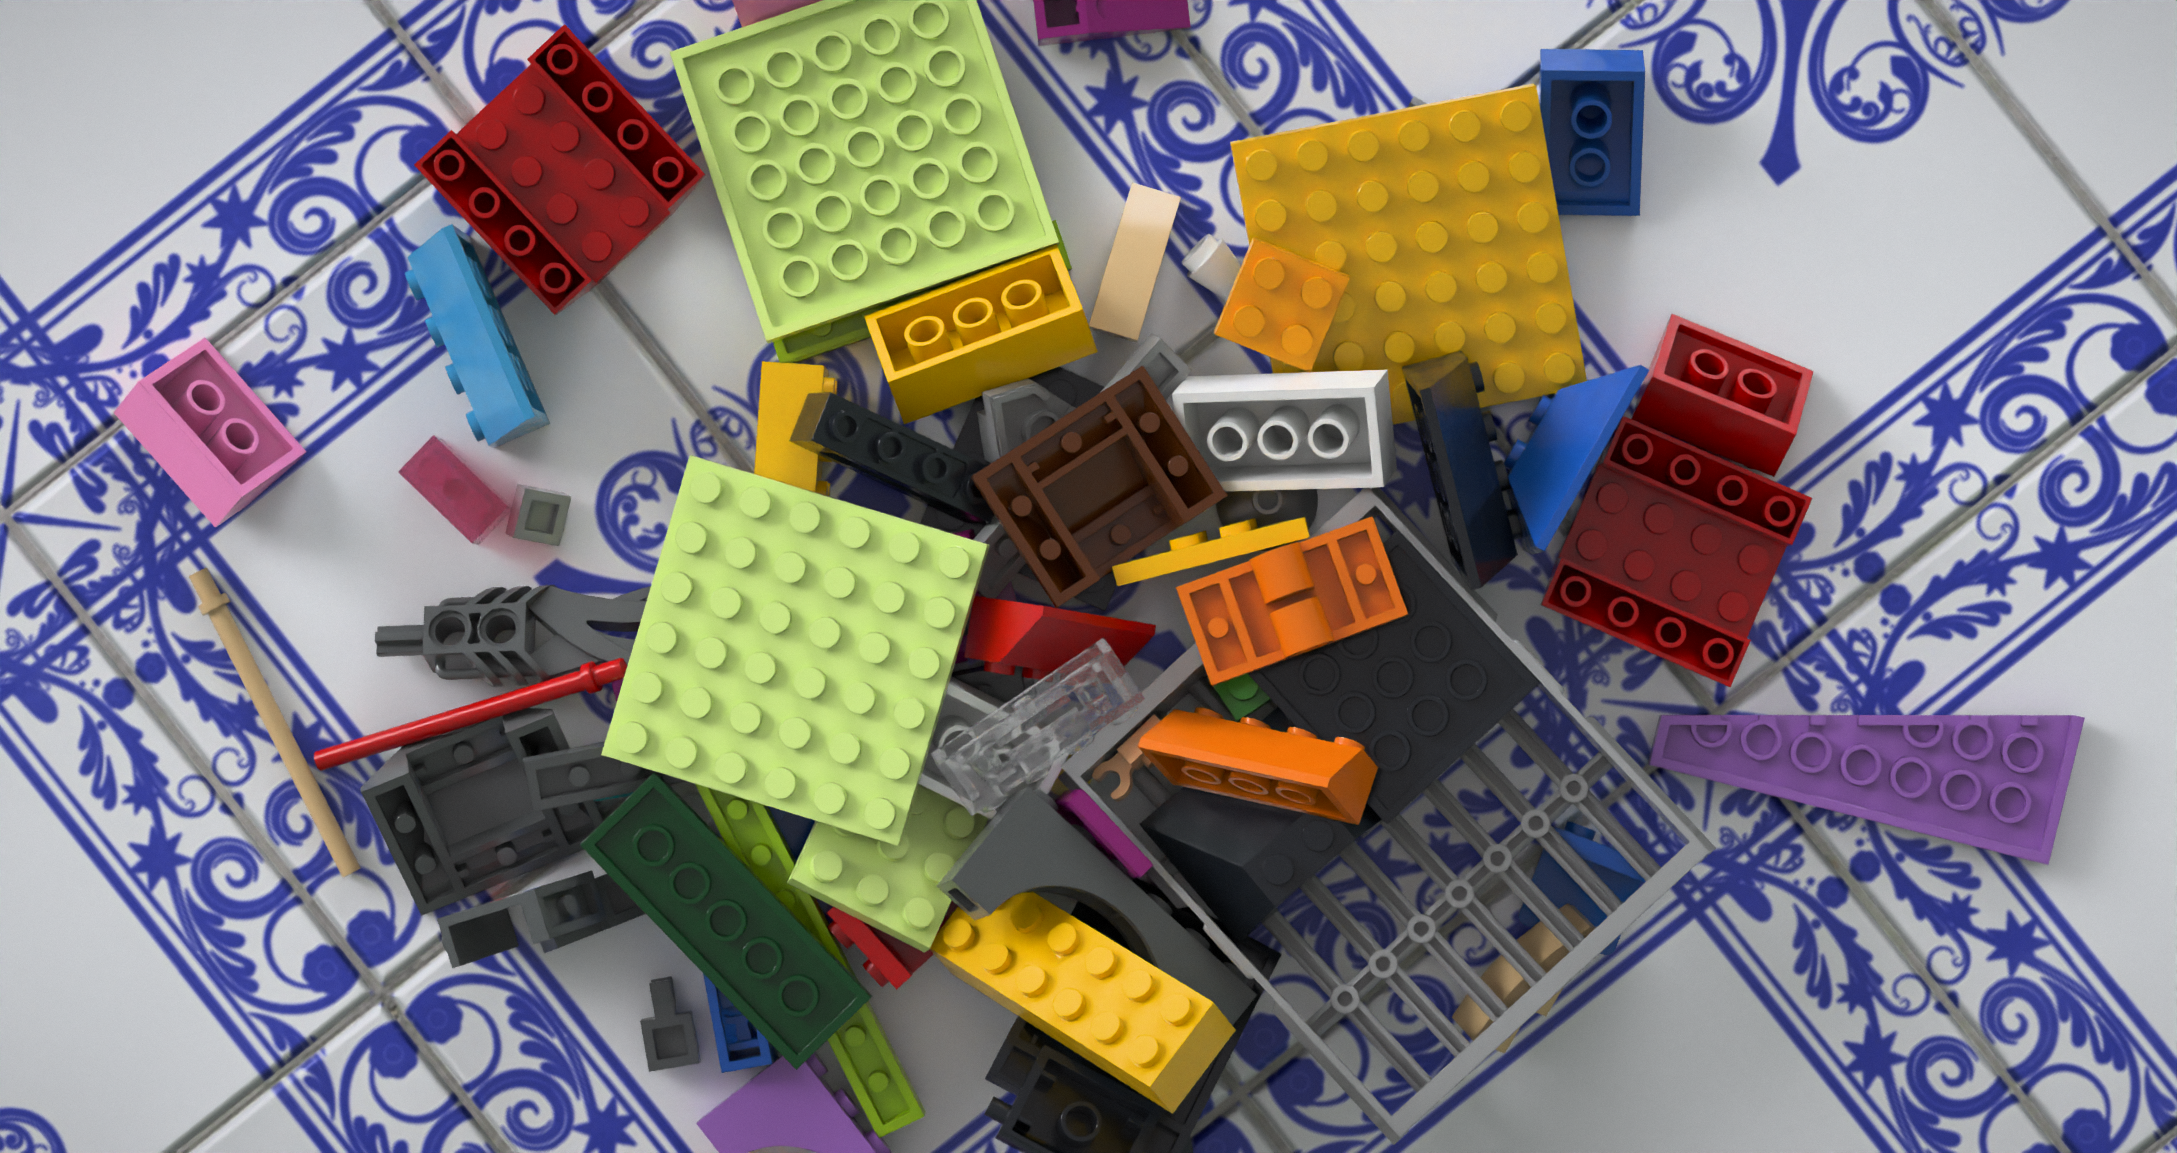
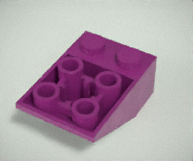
[1033,0,1191,46]

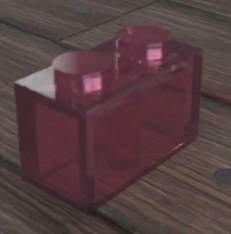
[398,435,512,545]

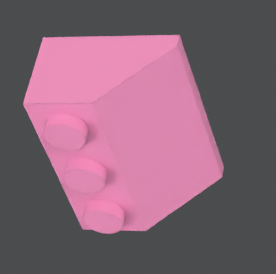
[113,338,307,528]

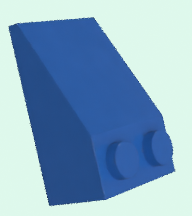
[1539,49,1645,216]

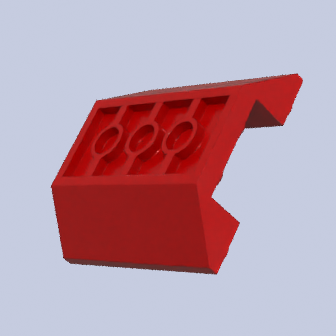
[414,24,706,316]
[1540,416,1812,687]

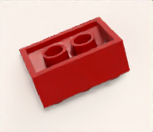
[1631,314,1814,477]
[964,596,1156,687]

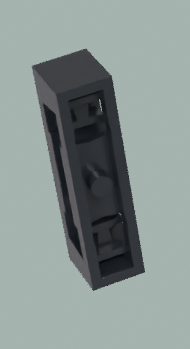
[789,392,994,523]

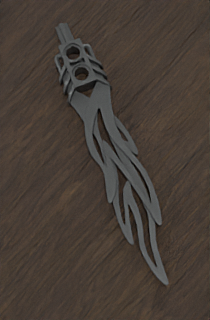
[375,585,971,687]

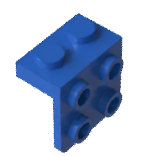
[1518,820,1646,955]

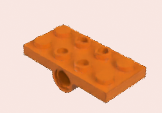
[1176,516,1408,686]

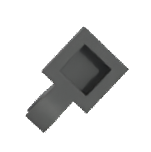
[640,976,701,1072]

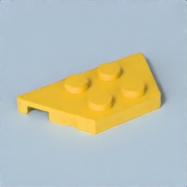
[1112,517,1310,586]

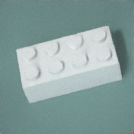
[1172,370,1397,491]

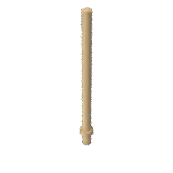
[189,568,361,878]

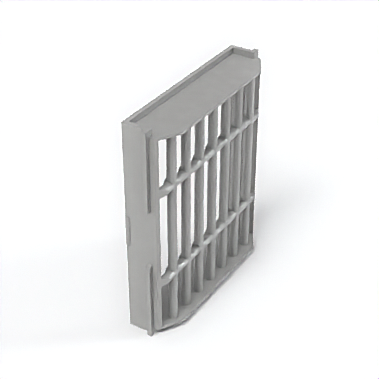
[1058,487,1716,1145]

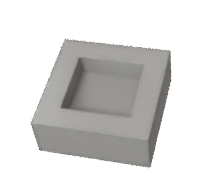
[505,484,571,546]

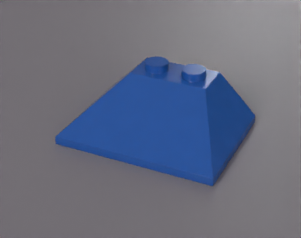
[1503,365,1649,555]

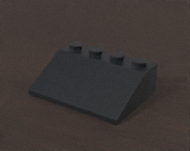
[1402,351,1522,590]

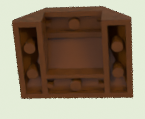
[971,365,1228,608]

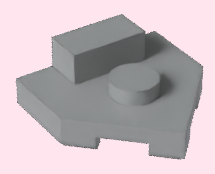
[977,378,1076,463]

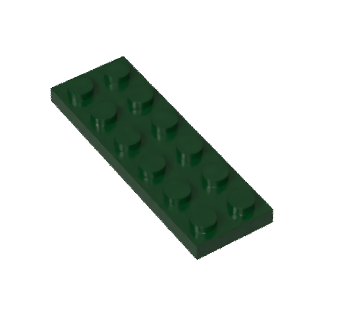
[580,772,872,1070]

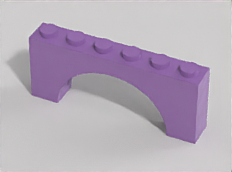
[696,1053,892,1153]

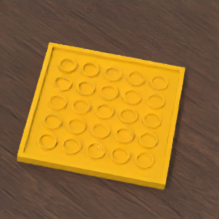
[1230,84,1587,425]

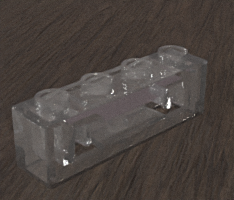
[931,637,1145,816]

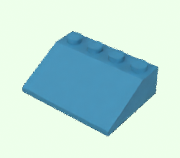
[405,224,550,448]

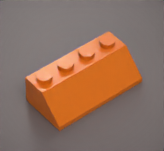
[1138,707,1378,825]

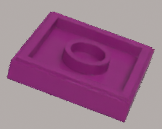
[1055,789,1153,878]

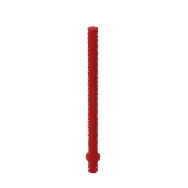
[314,658,627,771]

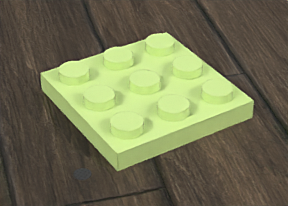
[787,784,988,953]

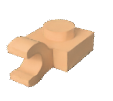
[1092,714,1160,802]

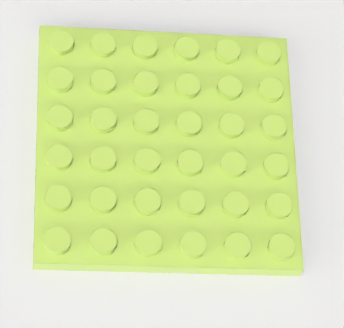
[670,0,1059,343]
[601,455,990,846]

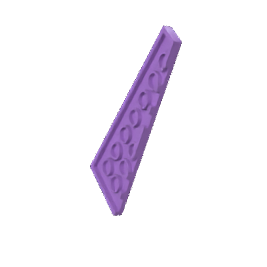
[1647,715,2085,865]

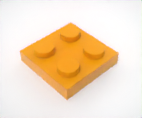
[1214,237,1350,372]

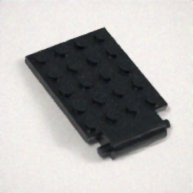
[984,877,1282,1153]

